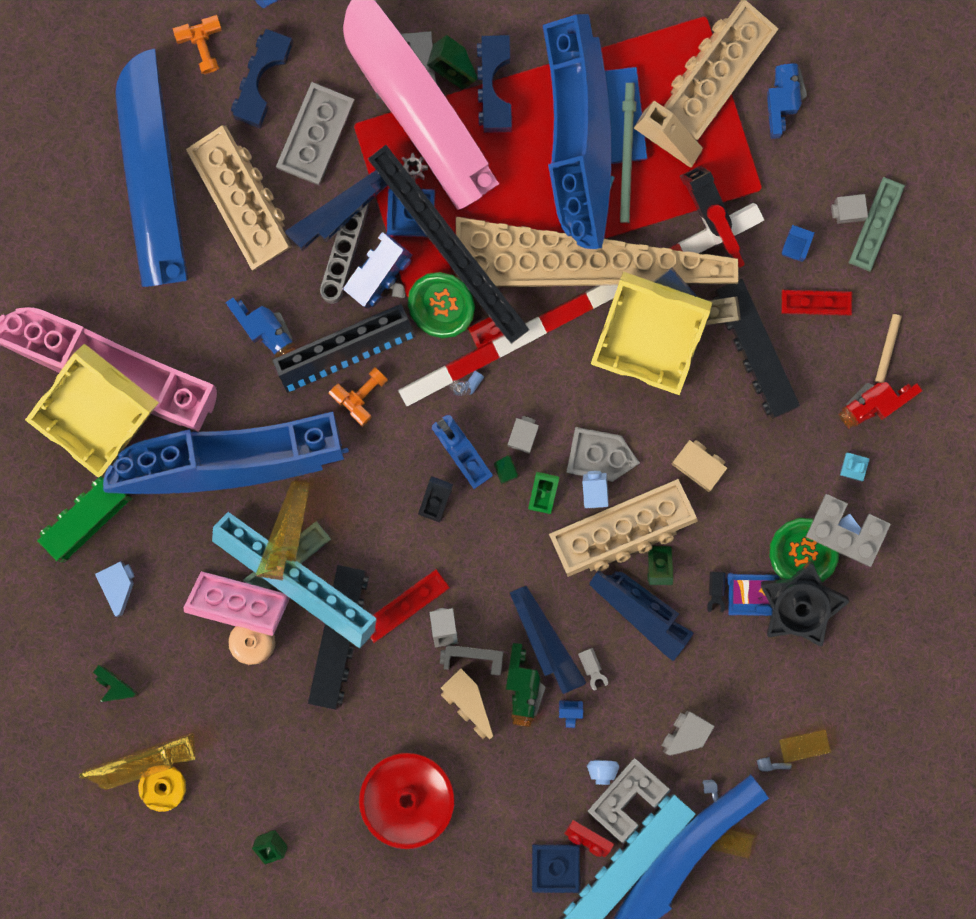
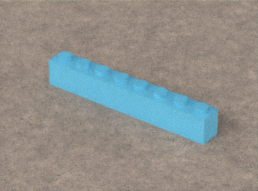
[212,512,376,648]
[563,794,695,919]

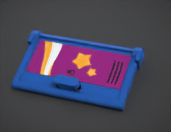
[727,573,782,616]

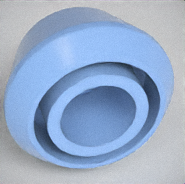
[587,760,619,785]

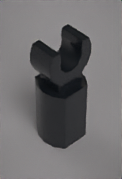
[707,572,726,613]

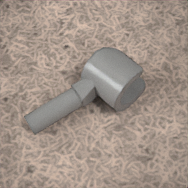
[389,283,406,298]

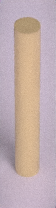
[875,314,902,383]

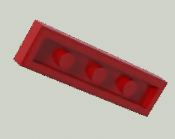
[370,569,450,643]

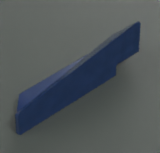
[285,170,388,252]

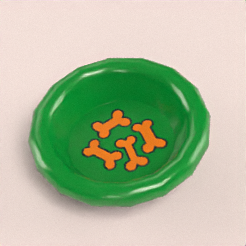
[408,272,475,338]
[769,518,839,583]

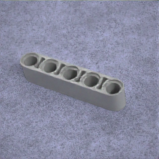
[320,203,369,304]

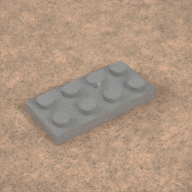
[276,82,355,186]

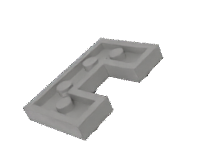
[806,494,891,567]
[588,758,671,844]

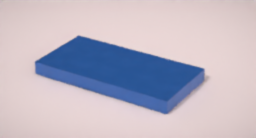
[605,67,647,164]

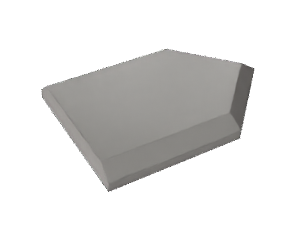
[567,427,640,482]

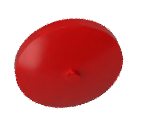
[359,753,454,849]

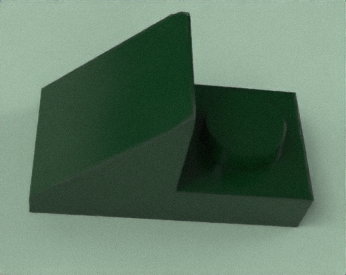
[648,546,673,585]
[93,665,139,702]

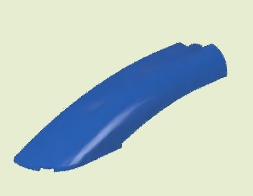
[543,14,611,249]
[116,49,188,287]
[103,412,344,494]
[613,775,769,919]

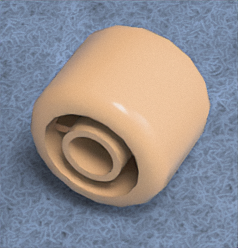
[228,626,275,665]

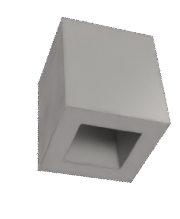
[831,194,868,224]
[508,416,539,454]
[430,608,458,647]

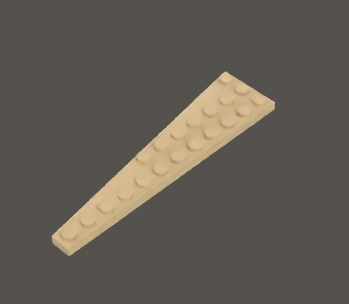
[456,217,738,287]

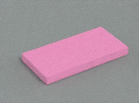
[184,571,289,636]

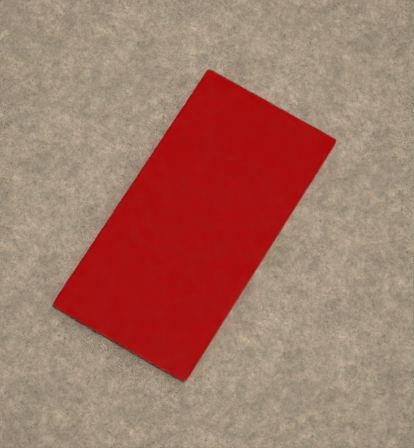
[354,17,761,297]

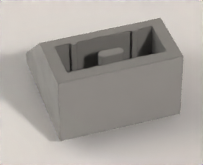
[662,711,714,756]

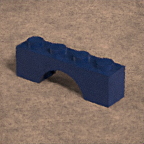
[231,29,293,129]
[477,35,512,133]

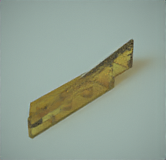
[256,480,310,581]
[79,732,196,790]

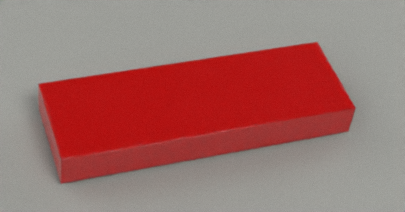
[781,290,852,316]

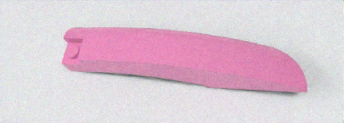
[343,0,499,210]
[0,308,217,432]

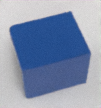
[781,225,814,262]

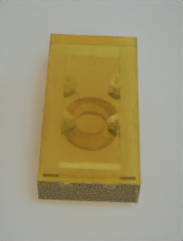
[779,729,831,763]
[709,829,754,858]

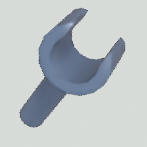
[757,757,791,772]
[703,780,719,801]

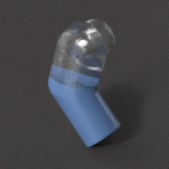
[450,371,484,396]

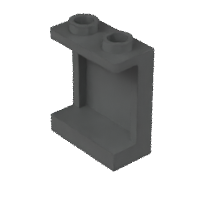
[440,646,503,675]

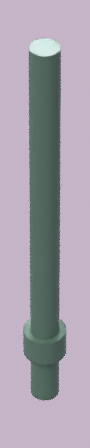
[620,83,637,223]

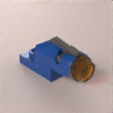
[226,298,296,358]

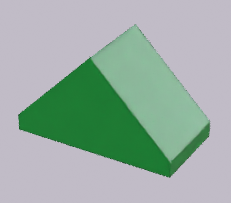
[528,472,559,514]

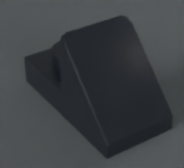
[418,476,453,523]

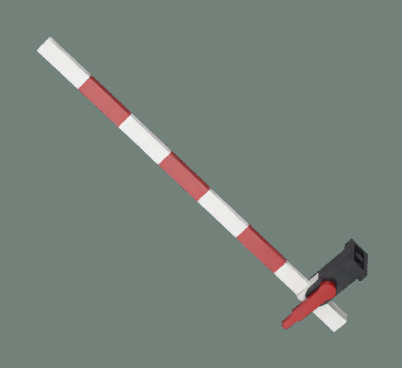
[398,165,764,406]

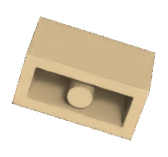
[672,440,727,492]

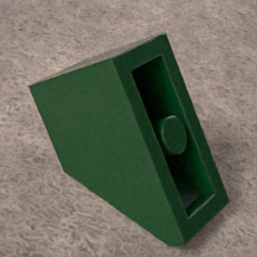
[427,35,477,90]

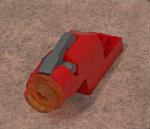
[839,382,922,429]

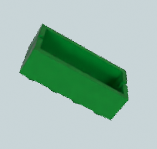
[37,476,132,563]

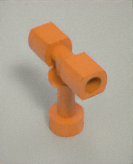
[173,15,222,74]
[329,367,388,427]

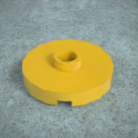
[138,764,186,812]

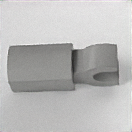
[578,648,608,691]

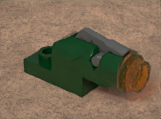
[506,643,545,727]

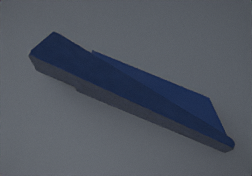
[589,571,694,661]
[510,586,586,694]

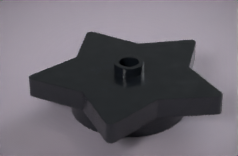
[761,560,849,646]

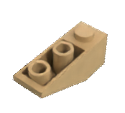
[634,101,703,168]
[441,668,493,739]

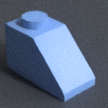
[95,562,135,617]

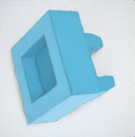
[840,453,869,482]

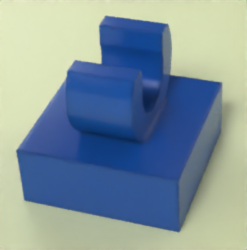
[559,700,583,728]

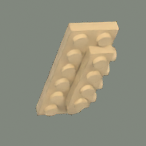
[664,0,778,140]
[186,125,292,270]
[549,479,698,577]

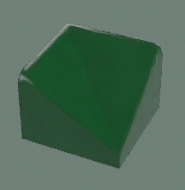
[494,455,518,485]
[252,830,288,865]

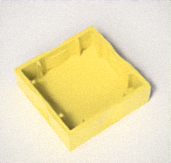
[591,271,712,395]
[25,344,159,477]

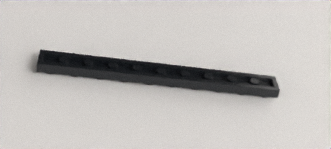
[368,145,530,345]

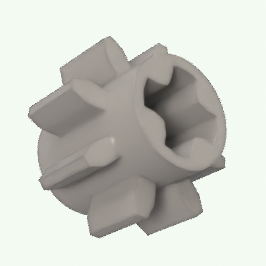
[402,153,428,182]

